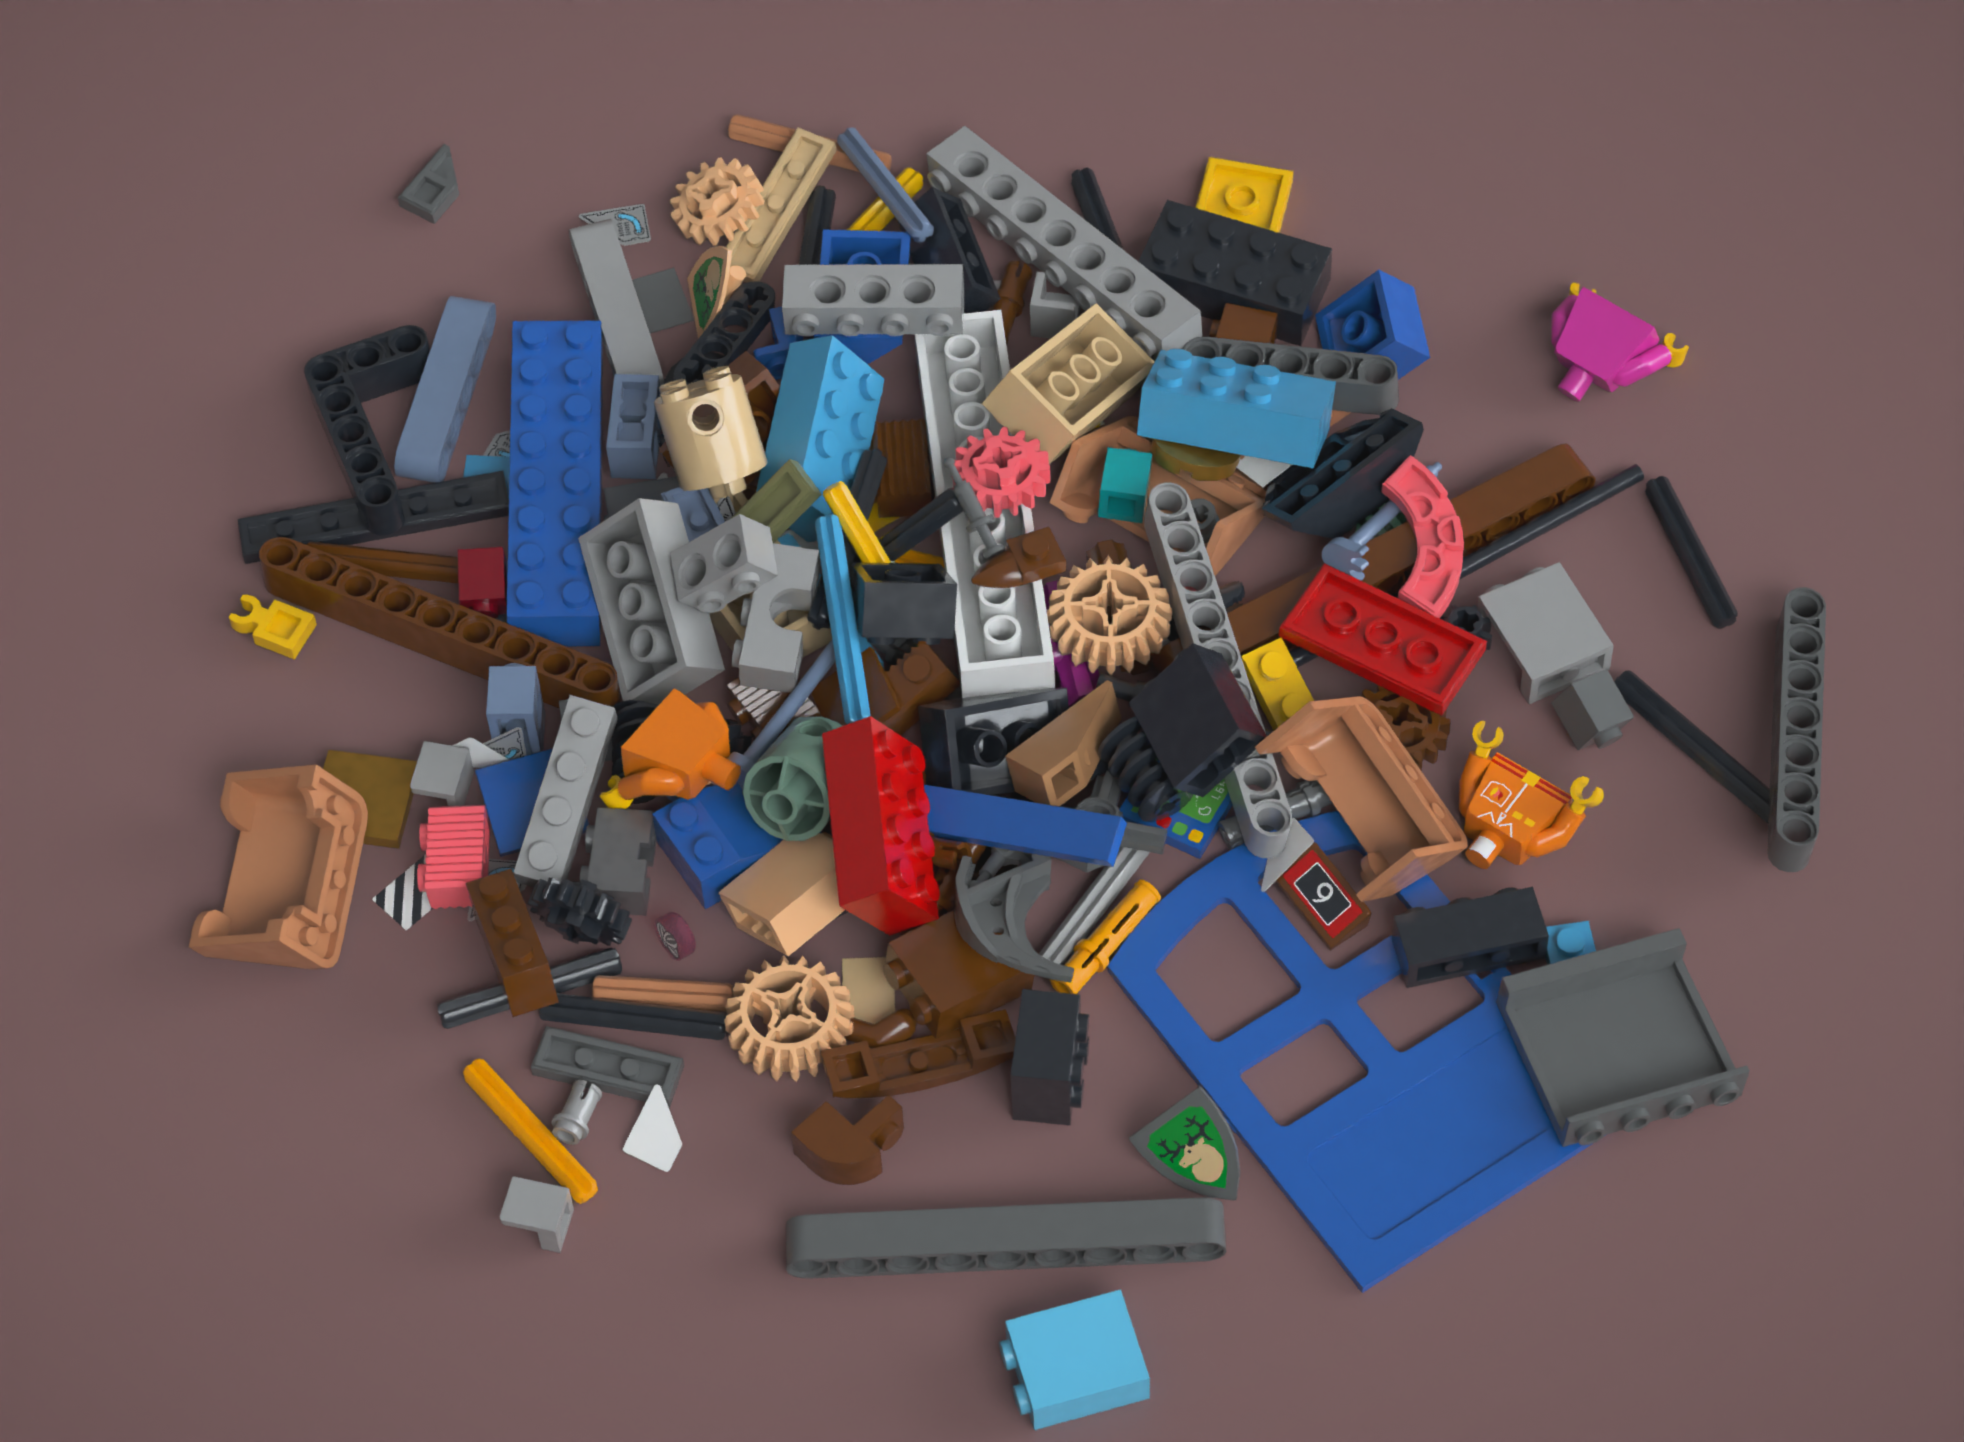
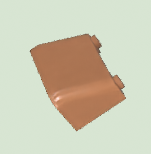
[189,764,368,970]

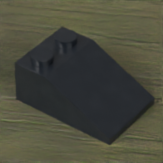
[918,687,1069,796]

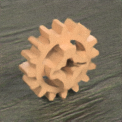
[670,158,764,246]

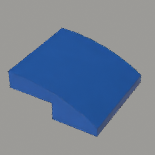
[475,748,589,857]

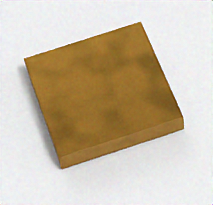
[323,750,417,849]

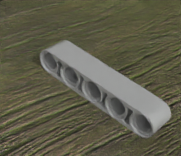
[569,219,664,386]

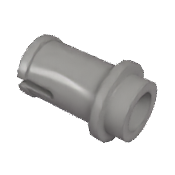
[552,1080,602,1145]

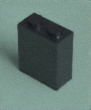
[1129,643,1267,797]

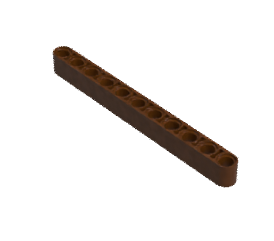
[1151,443,1596,675]

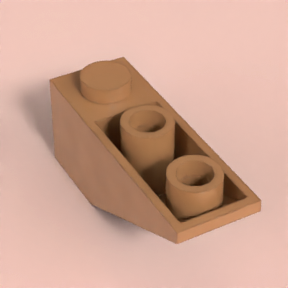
[1005,680,1121,807]

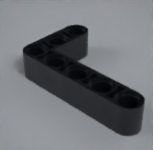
[304,325,430,536]

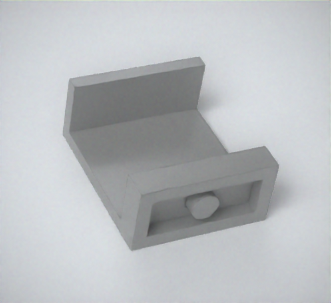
[1477,562,1614,704]

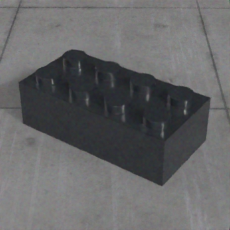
[1138,200,1332,346]

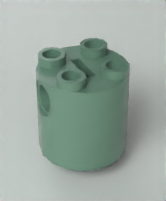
[743,717,844,841]

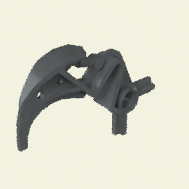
[954,770,1168,983]

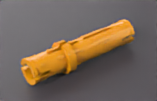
[1050,879,1161,994]

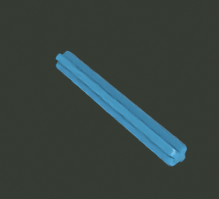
[815,514,871,724]

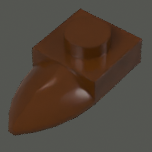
[971,526,1066,588]

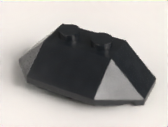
[1262,408,1424,539]

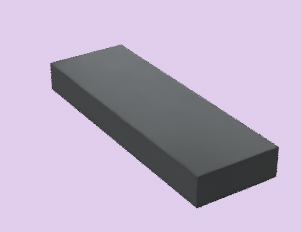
[531,1026,684,1108]

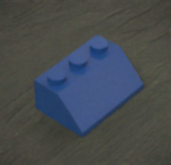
[814,230,911,364]

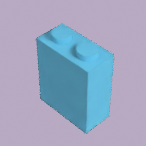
[999,1289,1150,1430]

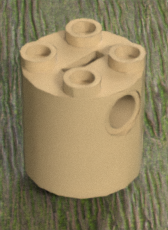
[653,366,767,499]

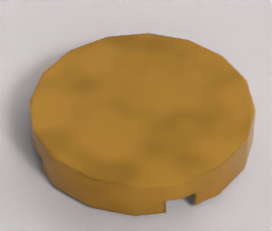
[1151,438,1241,481]

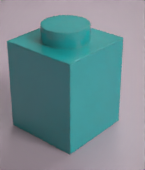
[1098,447,1152,523]

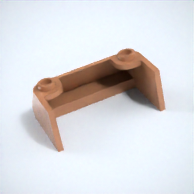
[1255,696,1468,902]

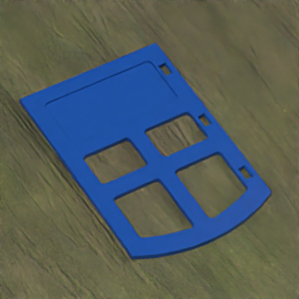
[1108,811,1606,1293]

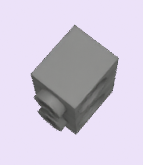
[670,514,778,614]

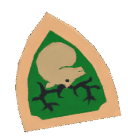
[687,246,752,339]

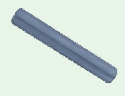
[837,128,934,243]

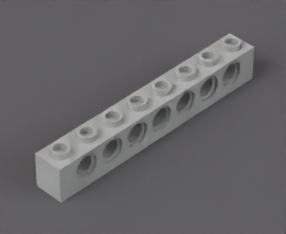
[926,126,1203,361]

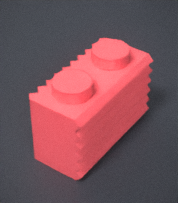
[417,805,491,909]

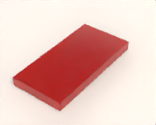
[1279,563,1487,716]

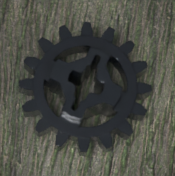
[527,878,632,946]

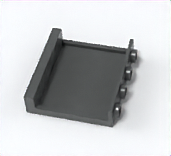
[1496,928,1750,1147]

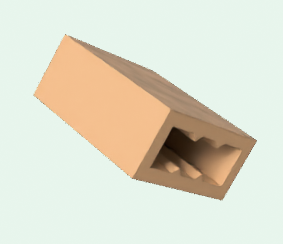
[718,832,845,956]

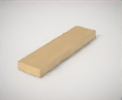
[726,127,837,283]

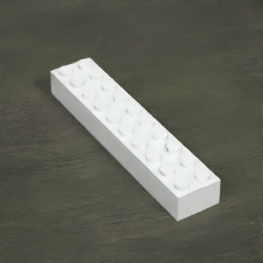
[914,310,1055,698]

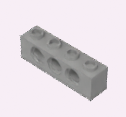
[782,264,964,336]

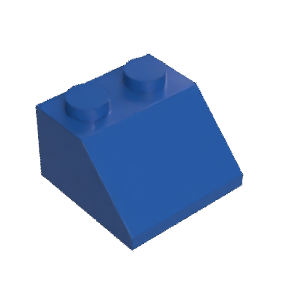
[1315,269,1431,380]

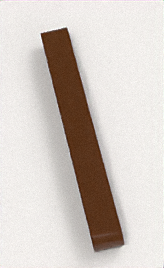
[259,537,620,709]

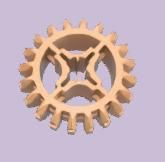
[1047,555,1172,675]
[724,955,855,1082]

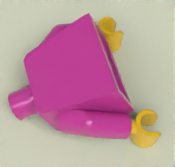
[1551,283,1689,402]

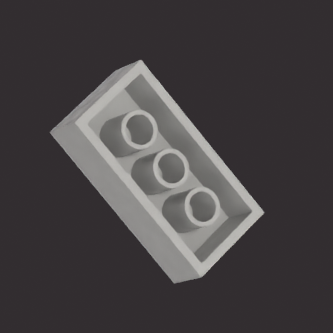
[578,498,725,704]

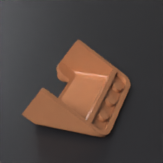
[1050,416,1268,576]

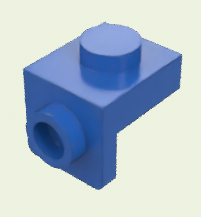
[753,306,803,380]

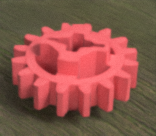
[952,427,1051,518]

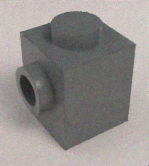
[1551,669,1634,750]

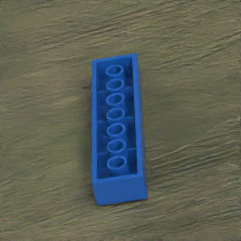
[507,321,603,647]

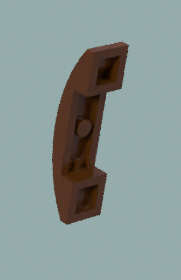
[820,1009,1016,1098]

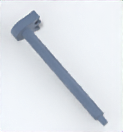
[1322,462,1442,581]
[727,640,835,789]

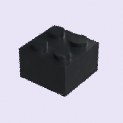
[849,562,957,645]
[1011,989,1090,1126]

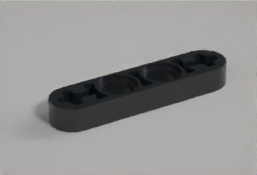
[673,281,776,385]

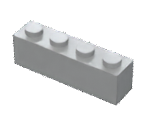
[513,695,618,887]

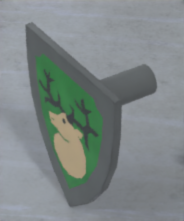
[1128,1086,1240,1201]

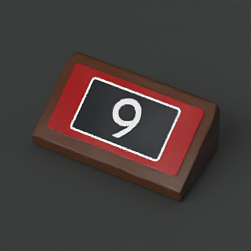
[1275,842,1371,951]

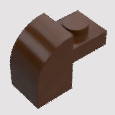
[791,1095,904,1185]

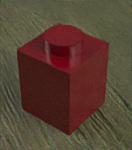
[457,547,508,619]

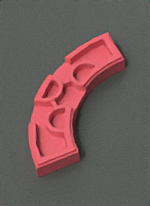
[1382,455,1464,618]

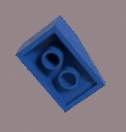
[652,782,821,910]

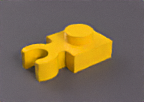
[229,595,317,660]

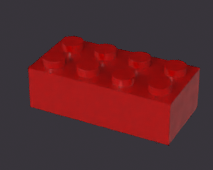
[822,716,940,936]

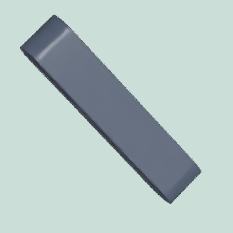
[394,296,496,483]

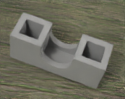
[732,543,820,693]

